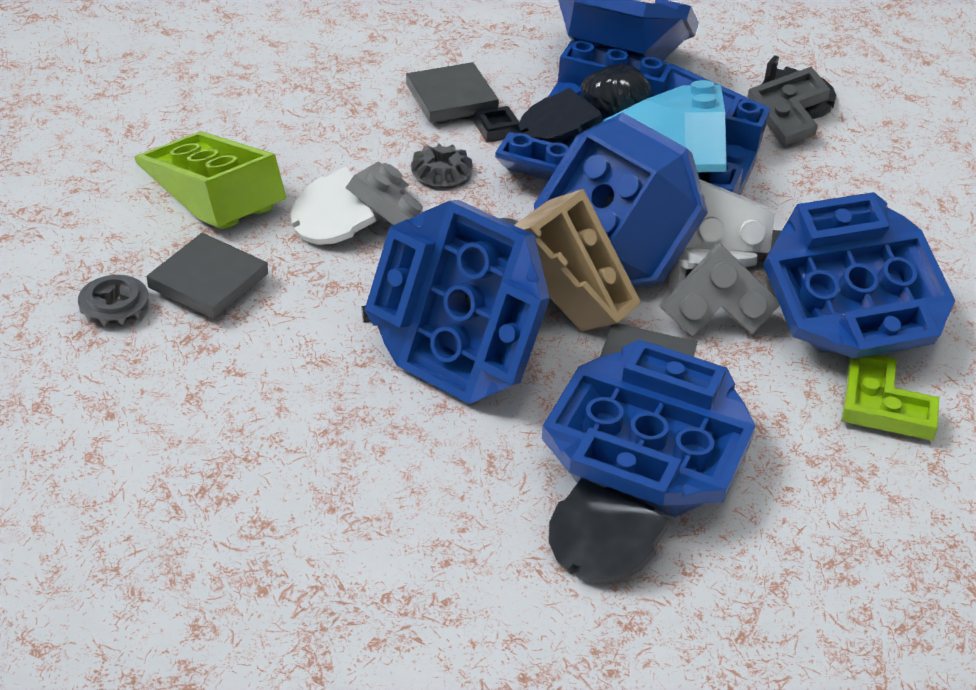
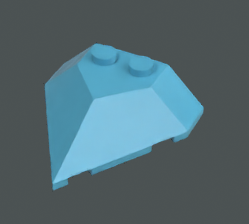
[568,80,726,172]

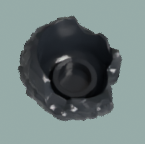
[581,63,653,117]

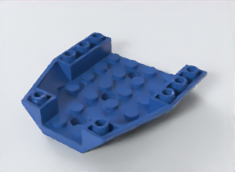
[495,40,771,197]

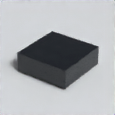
[474,106,521,143]

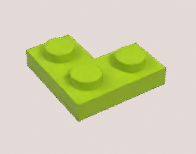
[841,355,940,441]

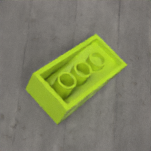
[134,131,287,229]

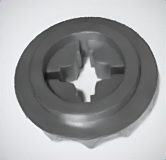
[411,143,472,187]
[78,275,148,327]

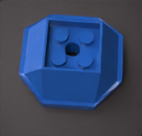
[558,0,699,61]
[534,112,708,288]
[763,192,955,359]
[364,200,550,404]
[541,339,755,517]

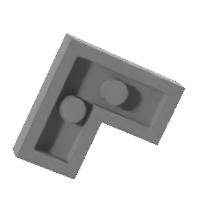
[346,161,423,225]
[659,244,780,337]

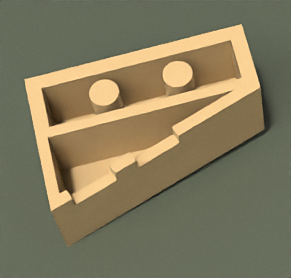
[514,189,641,331]

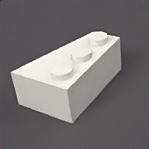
[686,179,775,253]

